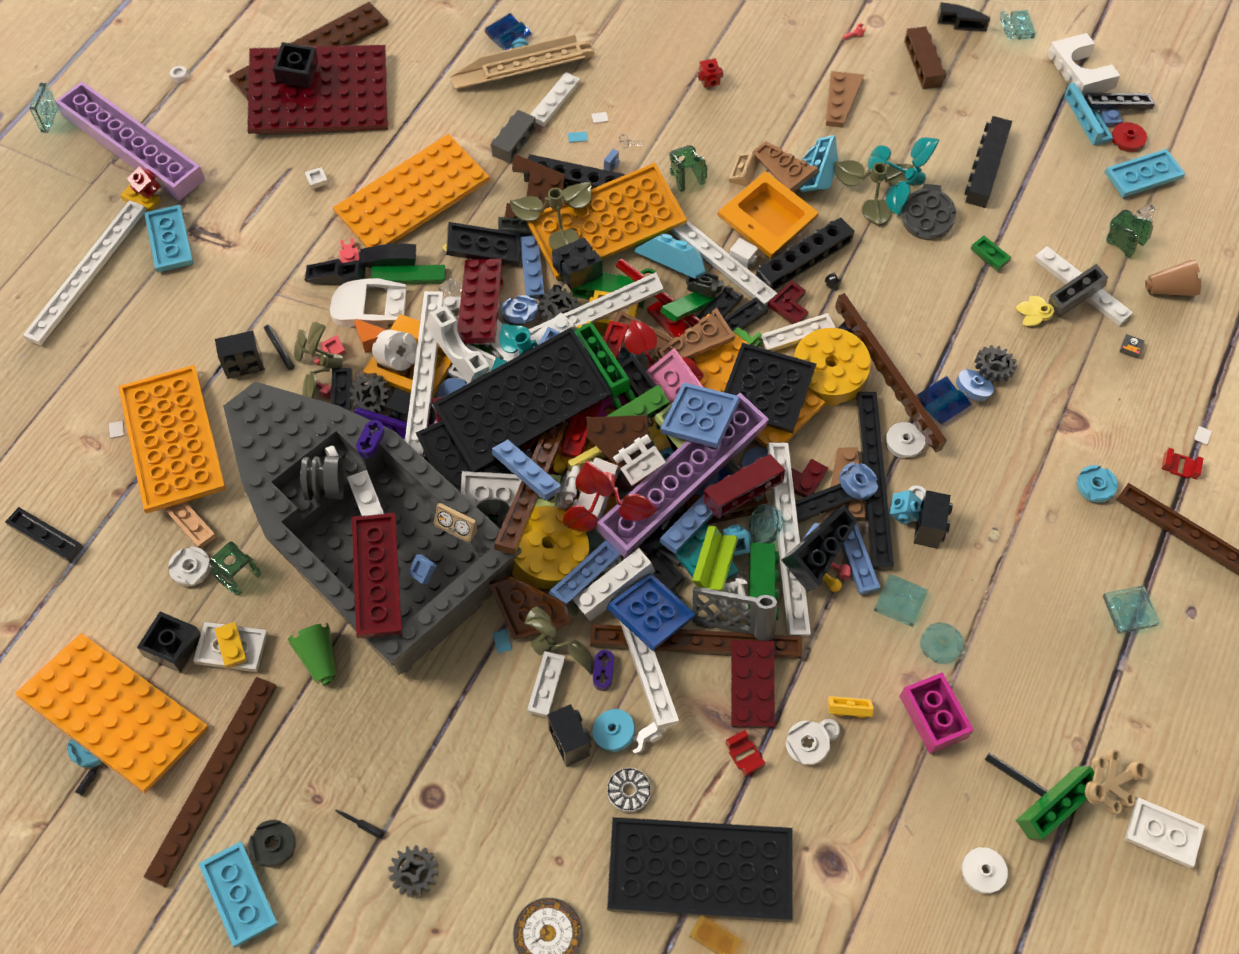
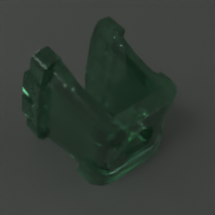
[669,145,707,192]
[1106,210,1154,258]
[209,541,261,596]

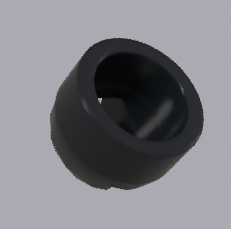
[825,272,840,288]

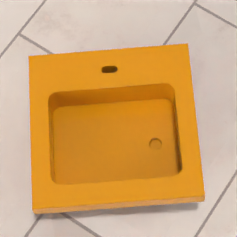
[717,171,819,258]
[363,314,466,401]

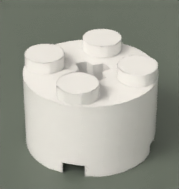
[372,330,417,370]

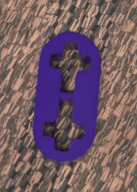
[356,420,385,458]
[593,650,614,691]

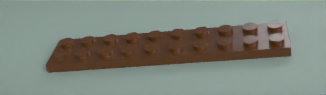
[229,2,388,100]

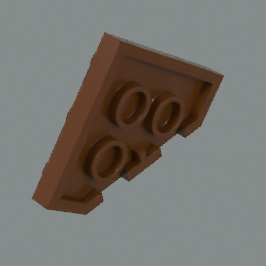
[587,415,649,477]
[490,576,572,640]

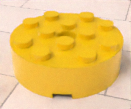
[794,328,871,406]
[512,506,589,589]

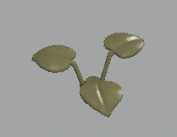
[834,160,914,225]
[510,182,591,250]
[294,322,343,398]
[525,600,594,675]

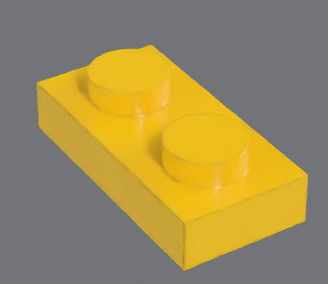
[120,183,161,212]
[214,622,248,669]
[827,696,874,718]

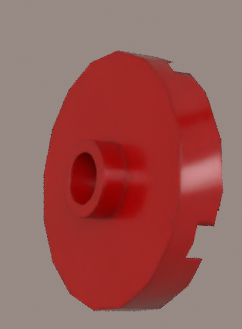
[1111,122,1147,152]

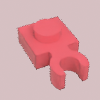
[339,238,359,263]
[311,335,347,365]

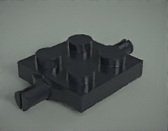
[631,549,684,600]

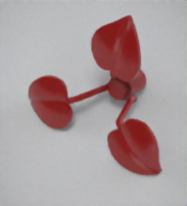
[619,320,704,403]
[563,461,657,532]

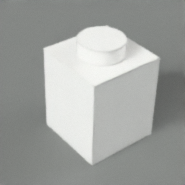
[729,238,758,269]

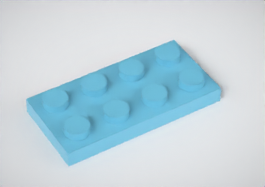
[1105,149,1185,198]
[144,205,194,273]
[198,841,279,948]

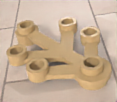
[1085,750,1148,814]

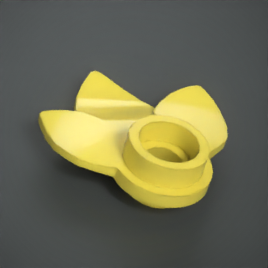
[1016,296,1054,326]

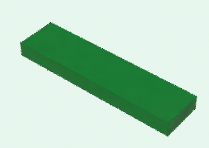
[371,265,446,284]
[660,292,716,322]

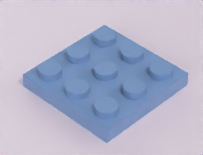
[660,382,740,448]

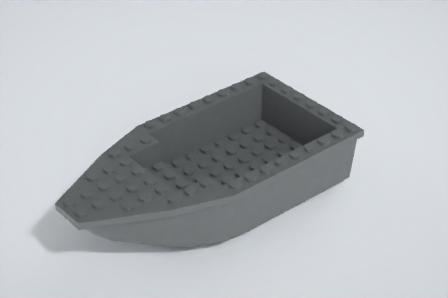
[223,381,522,675]

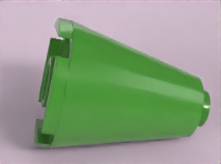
[288,623,337,686]

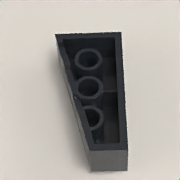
[781,505,857,592]

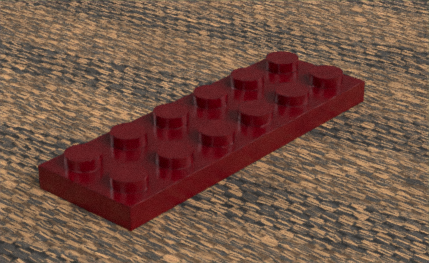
[457,259,503,344]
[352,513,402,639]

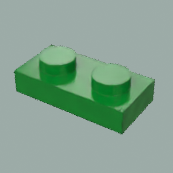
[971,236,1011,271]

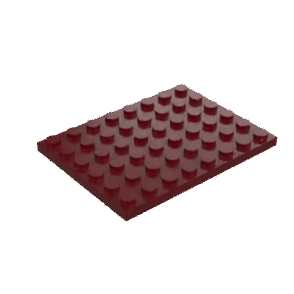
[247,45,388,134]

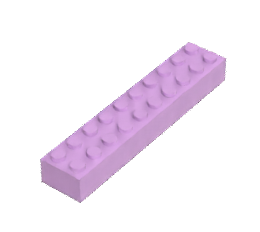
[55,81,205,201]
[596,393,769,558]

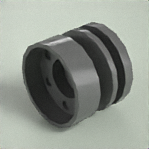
[300,455,345,501]

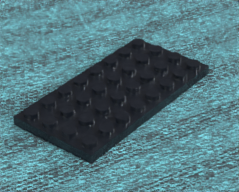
[432,327,612,472]
[607,817,793,922]

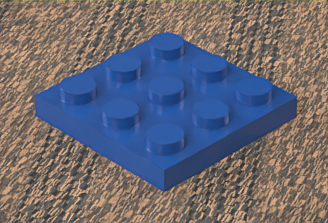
[607,573,695,651]

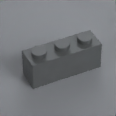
[491,110,536,164]
[1048,264,1108,317]

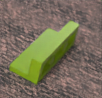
[692,526,738,591]

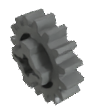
[539,287,580,322]
[974,345,1017,383]
[350,373,391,413]
[388,845,439,898]

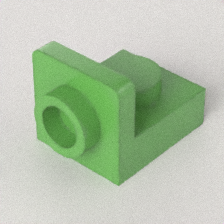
[733,327,762,347]

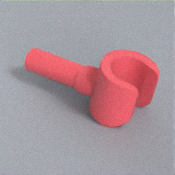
[843,23,866,39]
[316,381,331,399]
[830,562,851,580]

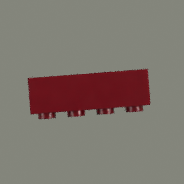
[704,454,785,518]

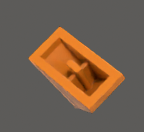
[354,319,386,353]

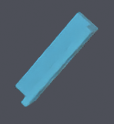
[1064,83,1113,145]

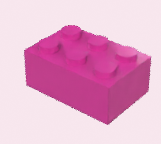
[899,672,974,754]

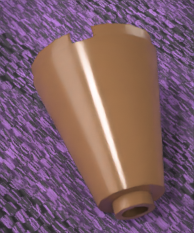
[1145,260,1201,296]

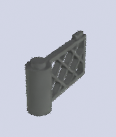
[692,586,777,641]

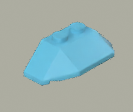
[798,135,839,192]
[635,234,705,279]

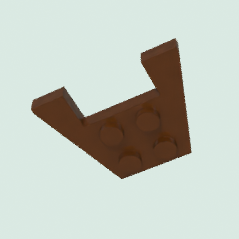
[505,154,565,218]

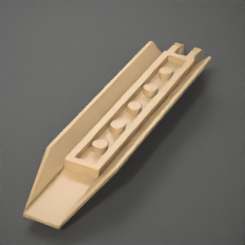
[450,34,595,89]

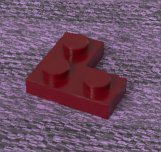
[768,280,809,324]
[791,459,829,498]

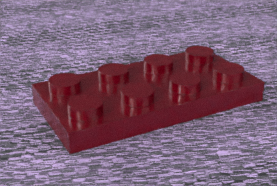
[731,640,775,728]

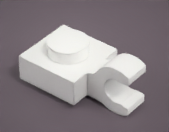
[631,722,667,754]

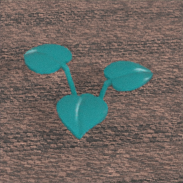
[868,137,940,215]
[500,323,584,355]

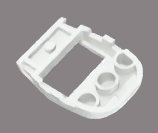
[330,278,407,329]

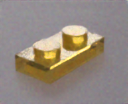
[689,915,741,954]

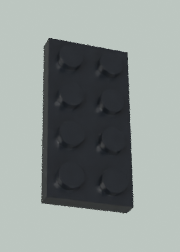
[446,222,520,266]

